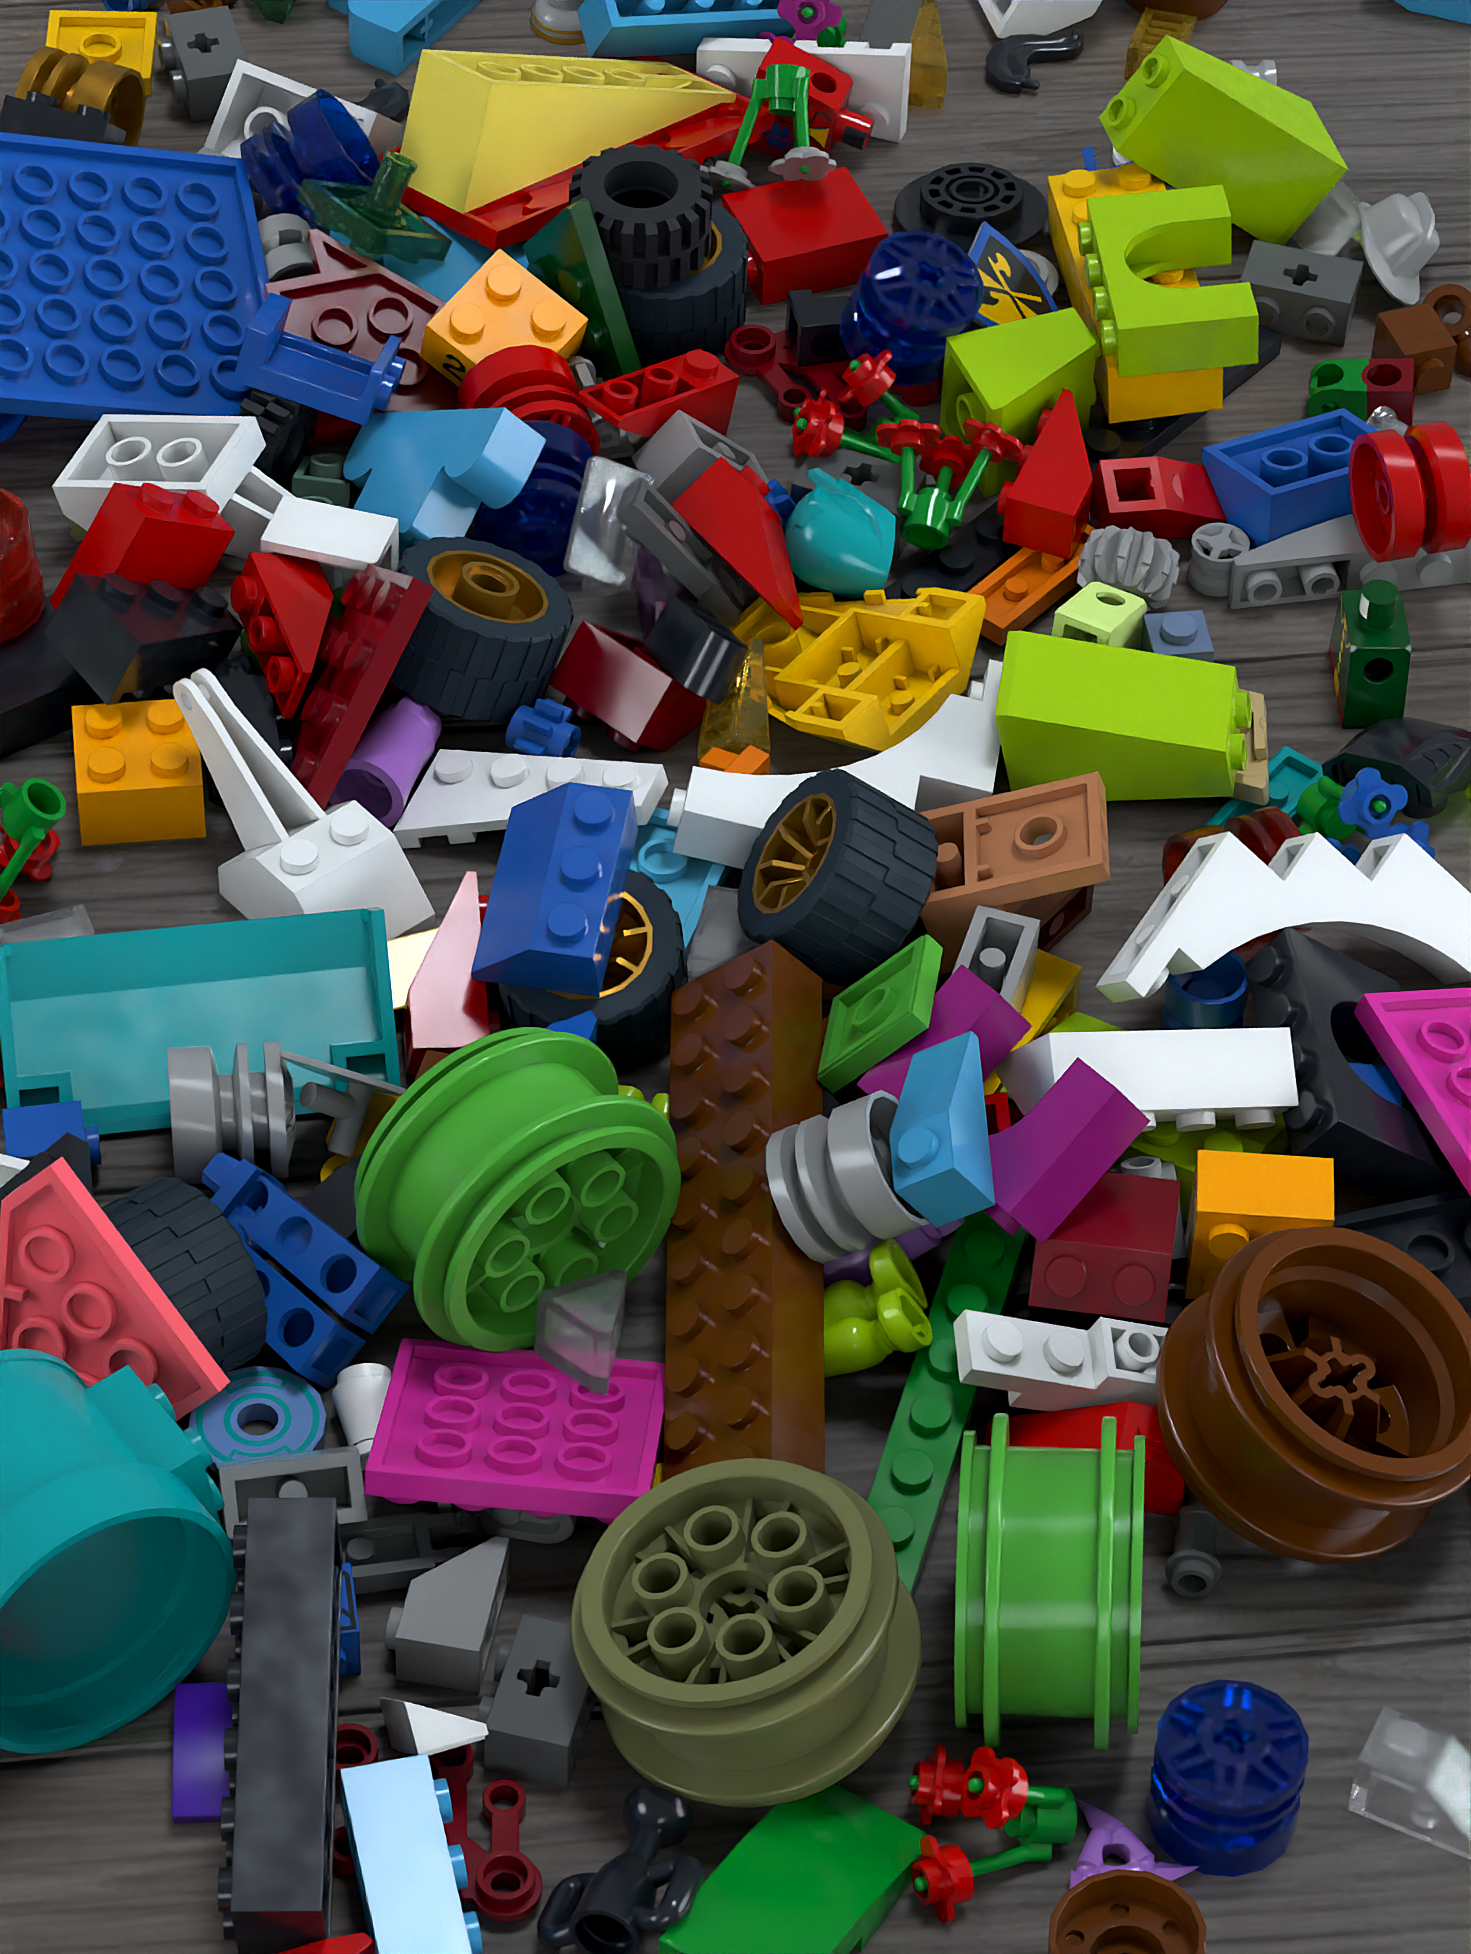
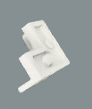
[260,495,399,591]

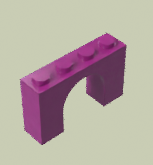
[856,964,1150,1244]

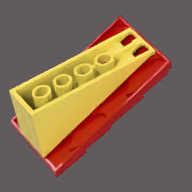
[357,49,775,251]

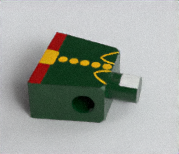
[1329,579,1411,729]

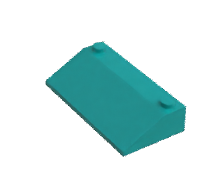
[0,907,401,1135]

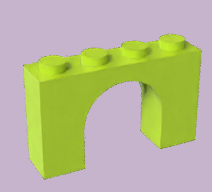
[1077,185,1259,378]

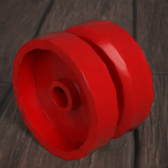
[1348,421,1471,563]

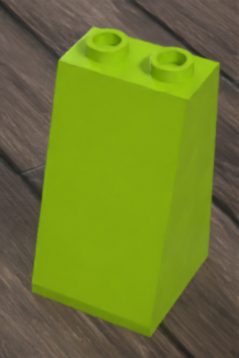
[1099,35,1348,246]
[995,631,1252,801]

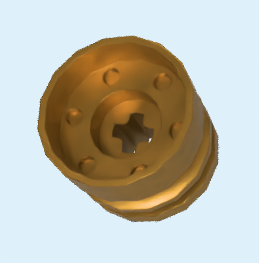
[15,46,146,147]

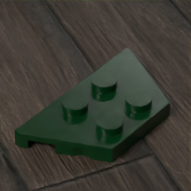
[523,198,642,382]

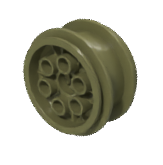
[571,1458,923,1808]

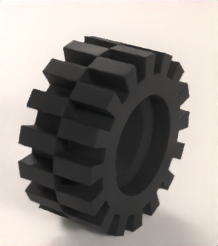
[234,388,318,488]

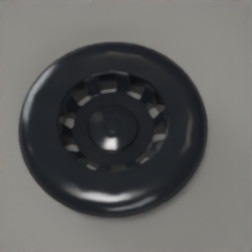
[894,162,1048,254]

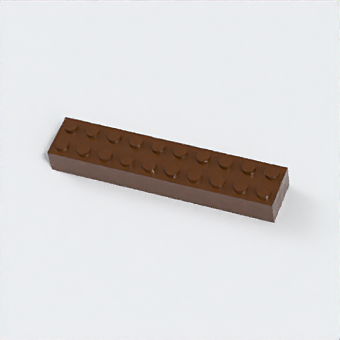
[663,939,825,1482]

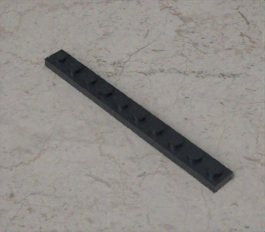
[884,325,1282,599]

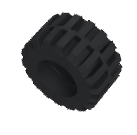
[569,144,713,289]

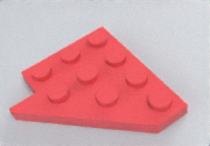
[0,1157,230,1422]

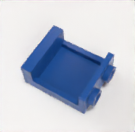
[232,292,406,426]

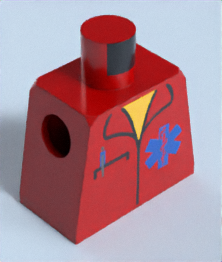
[746,37,875,158]

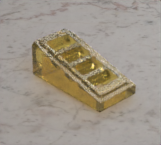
[908,0,948,109]
[1124,8,1197,80]
[698,638,771,763]

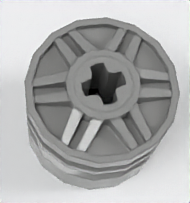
[167,1041,296,1185]
[766,1090,930,1264]

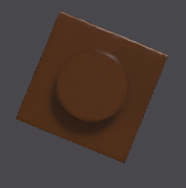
[1371,303,1457,396]

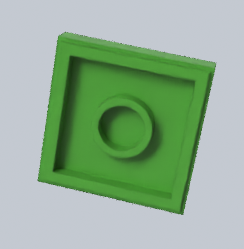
[817,934,943,1094]

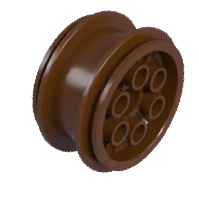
[1155,1227,1471,1563]

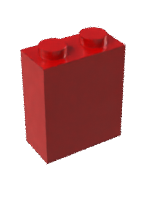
[722,166,889,306]
[49,482,236,611]

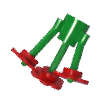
[876,418,1024,550]

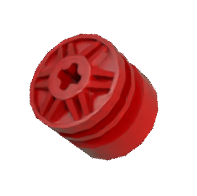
[456,344,600,503]

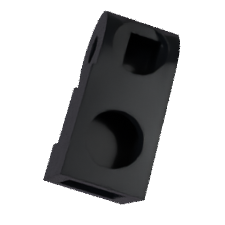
[785,289,898,367]

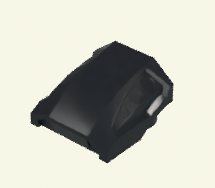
[1321,717,1471,819]

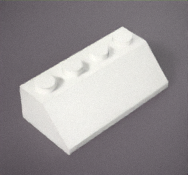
[995,1027,1299,1132]

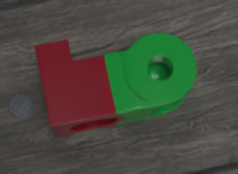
[1306,358,1415,436]

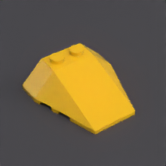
[729,587,987,754]

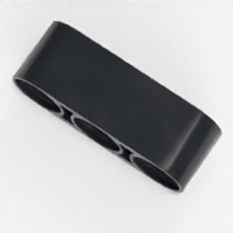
[643,593,751,704]

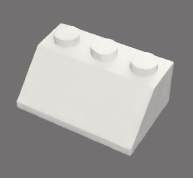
[204,59,403,215]

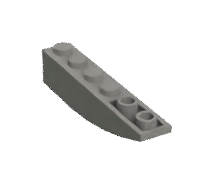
[1228,514,1471,609]

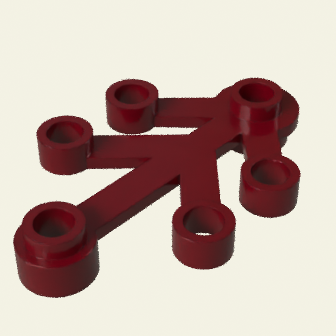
[724,324,943,432]
[333,1723,543,1922]

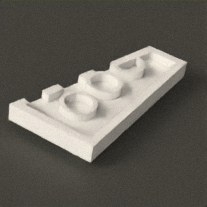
[696,37,912,143]
[393,749,668,849]

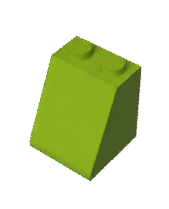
[940,307,1101,497]

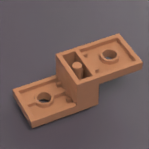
[822,771,1110,1000]

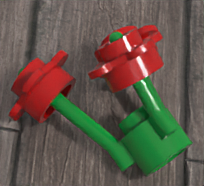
[792,349,920,465]
[0,778,66,937]
[908,1744,1077,1923]

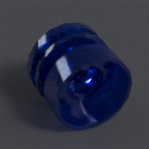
[240,88,387,230]
[840,230,984,386]
[474,421,598,578]
[1146,1679,1309,1877]

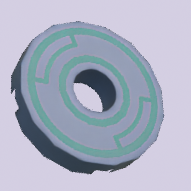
[189,1366,327,1472]

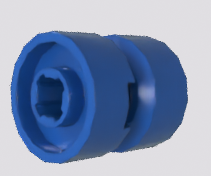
[1159,950,1250,1030]

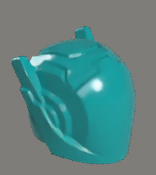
[784,468,895,600]

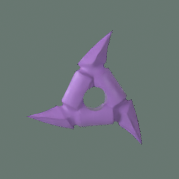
[1069,1798,1200,1890]

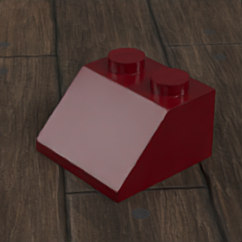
[548,620,729,752]
[1028,1171,1181,1323]

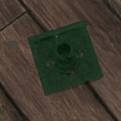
[295,150,453,264]

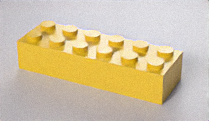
[1047,162,1223,424]

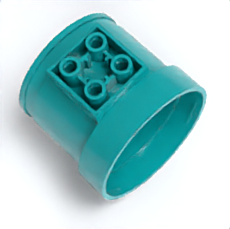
[0,1349,237,1754]

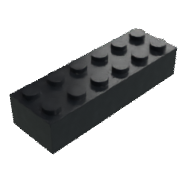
[218,1498,343,1954]

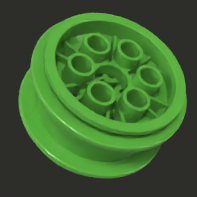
[354,1027,681,1352]
[954,1413,1145,1751]

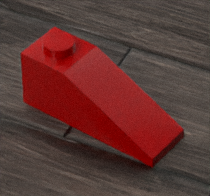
[671,456,804,631]
[983,1401,1186,1517]

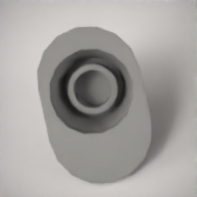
[1357,192,1440,306]

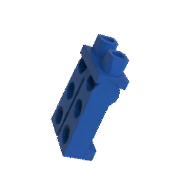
[201,1152,410,1390]

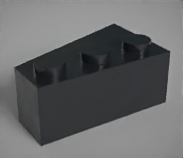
[44,573,244,705]

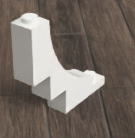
[666,659,1003,869]
[1095,831,1471,1003]

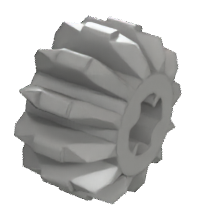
[1077,525,1180,611]

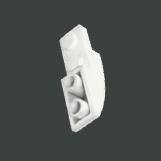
[953,1309,1168,1412]

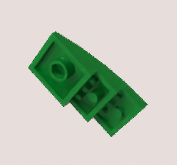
[658,1784,937,1954]

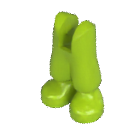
[824,1238,933,1378]

